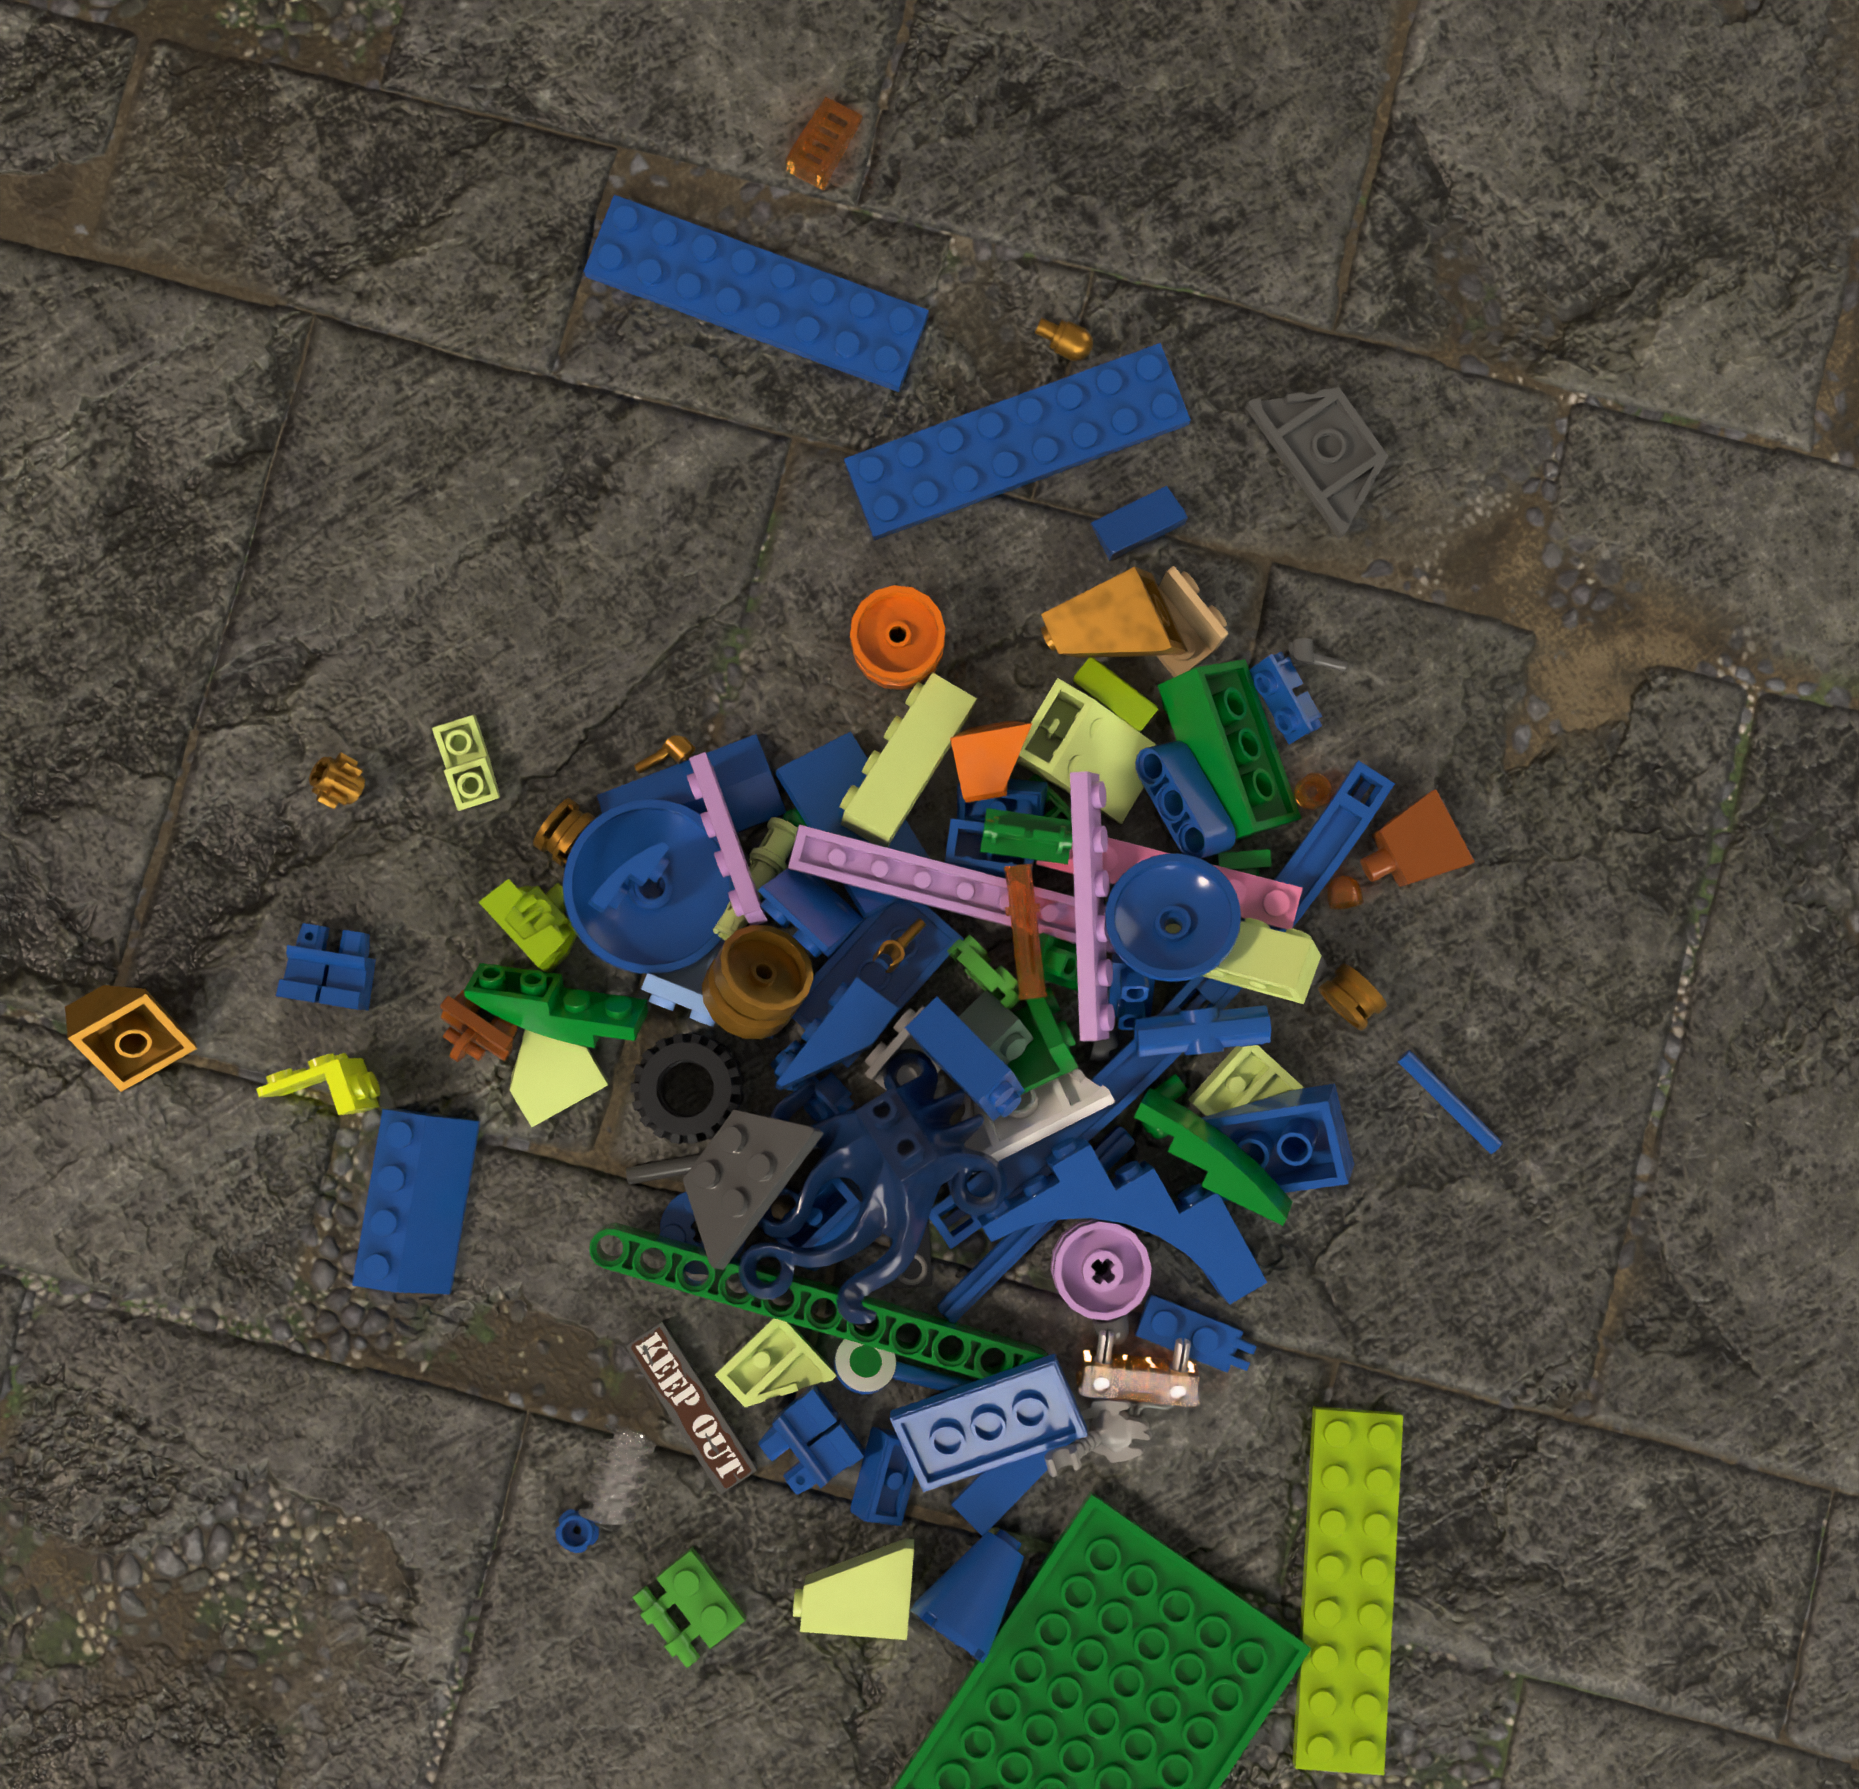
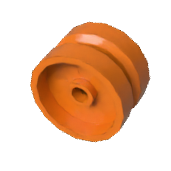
[850,585,945,690]

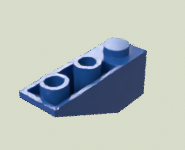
[774,977,899,1091]

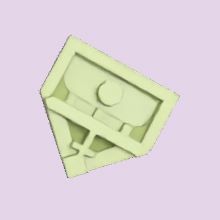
[510,1029,608,1127]

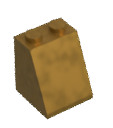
[1041,567,1188,658]

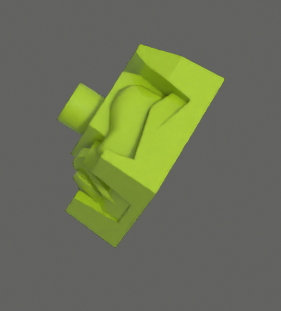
[479,879,577,973]

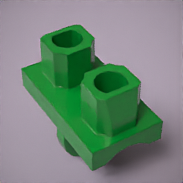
[1024,932,1078,991]

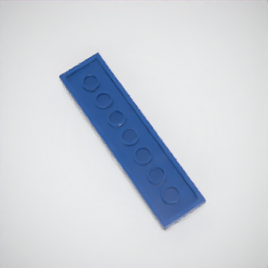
[584,195,929,392]
[844,343,1191,541]

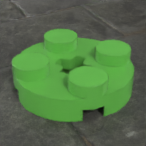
[947,935,1022,1010]

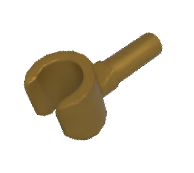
[634,735,696,774]
[873,918,926,973]

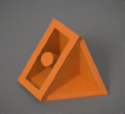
[950,721,1032,803]

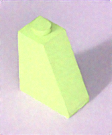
[793,1538,914,1640]

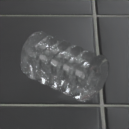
[578,1424,656,1525]

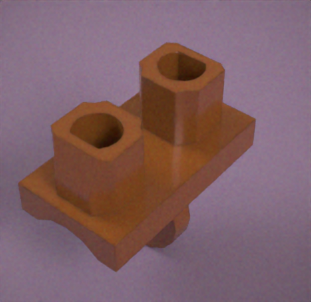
[440,990,519,1062]

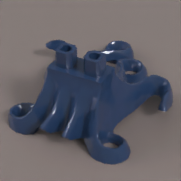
[739,1048,1007,1324]

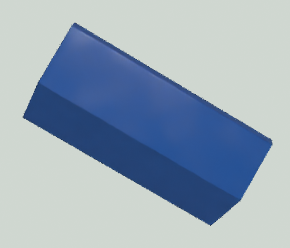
[597,734,786,833]

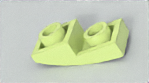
[432,714,500,811]

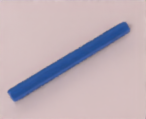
[937,1126,1135,1323]

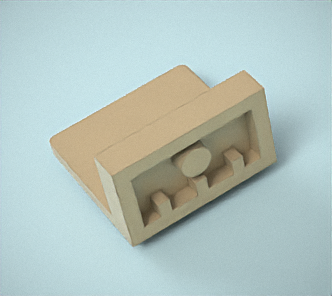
[1157,566,1228,677]

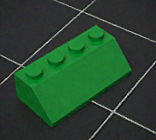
[1157,659,1302,842]

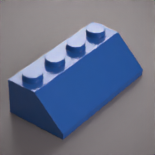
[352,1108,480,1294]

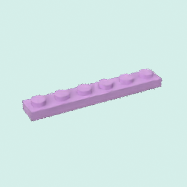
[1070,771,1115,1041]

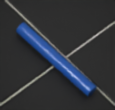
[1397,1050,1503,1154]

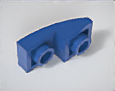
[587,842,670,913]

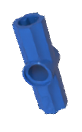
[1134,1005,1271,1057]

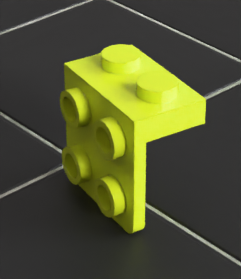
[256,1053,380,1115]

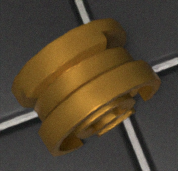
[533,798,596,866]
[1318,963,1387,1030]

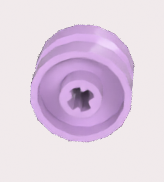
[1050,1218,1152,1320]

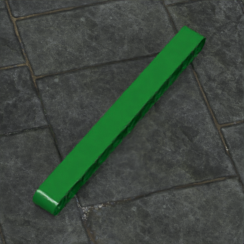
[589,1223,1049,1379]

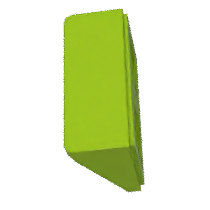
[1073,656,1158,732]

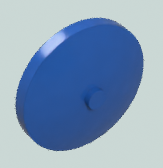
[563,799,735,974]

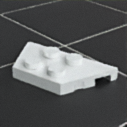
[961,1069,1115,1174]

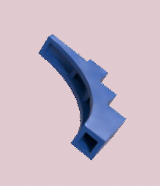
[977,1137,1267,1305]

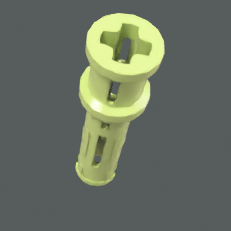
[713,817,798,941]

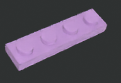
[687,752,768,925]

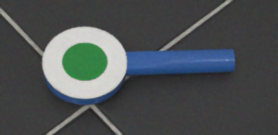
[834,1339,973,1394]

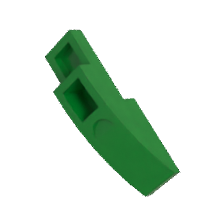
[464,963,648,1048]

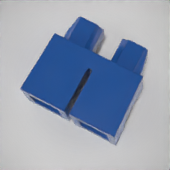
[276,923,376,1011]
[758,1384,865,1495]

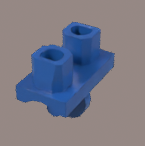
[1108,954,1155,1030]

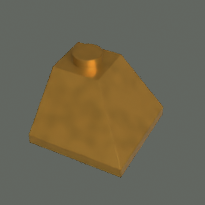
[65,985,197,1092]

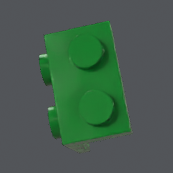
[1007,976,1079,1095]

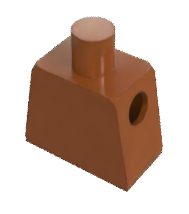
[1360,789,1475,887]

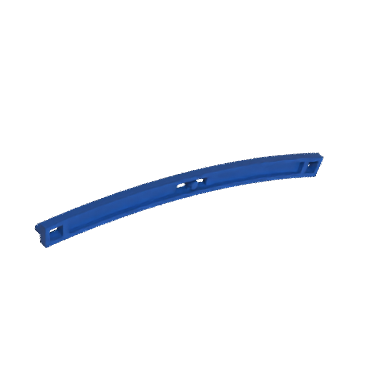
[929,760,1395,1249]

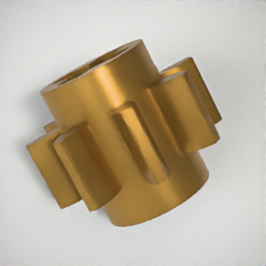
[309,752,365,809]

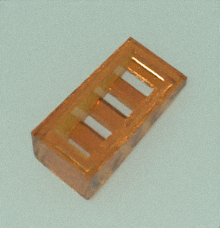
[785,97,863,191]

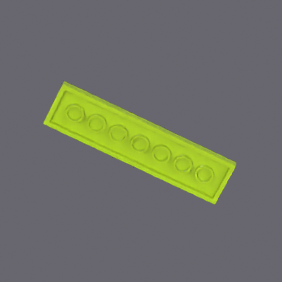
[1293,1406,1403,1775]

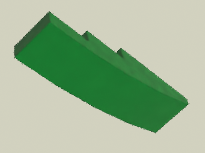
[1134,1088,1293,1226]

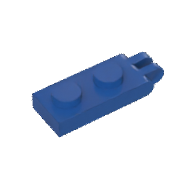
[1134,1293,1257,1373]

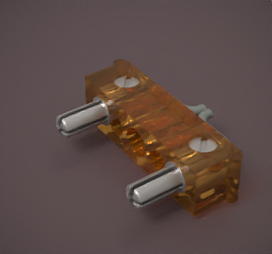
[1075,1330,1200,1415]

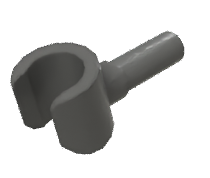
[1288,638,1348,672]

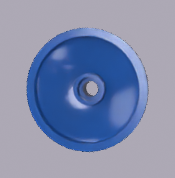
[1106,854,1241,982]

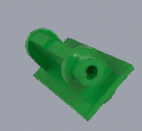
[980,808,1073,865]

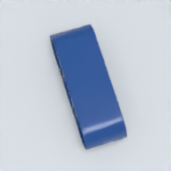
[1135,741,1236,859]

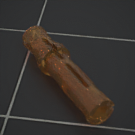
[1003,864,1047,1000]

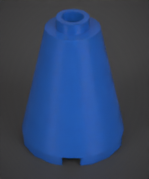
[910,1529,1024,1663]

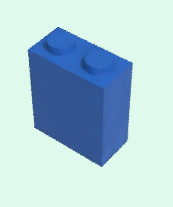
[905,996,1025,1122]

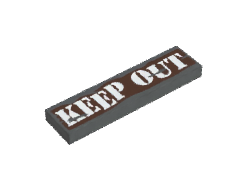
[625,1320,758,1495]

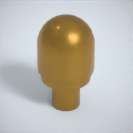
[1035,318,1093,361]

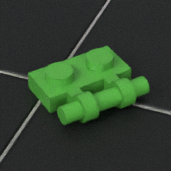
[632,1546,747,1668]

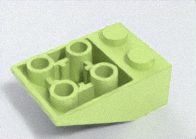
[1016,678,1156,824]

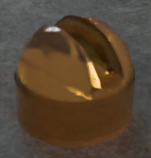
[1294,773,1332,810]
[1327,876,1364,910]

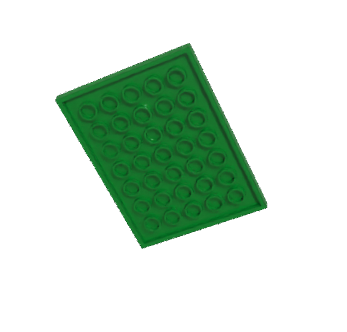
[891,1491,1312,1789]

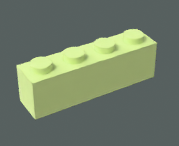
[840,672,977,848]
[1165,918,1321,1004]

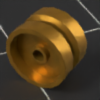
[702,925,813,1039]

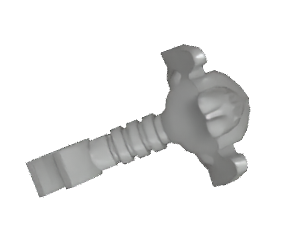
[1044,1398,1152,1477]

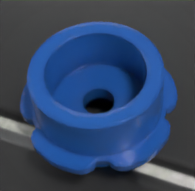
[555,1509,599,1553]

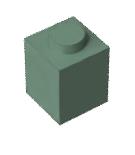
[958,990,1034,1065]

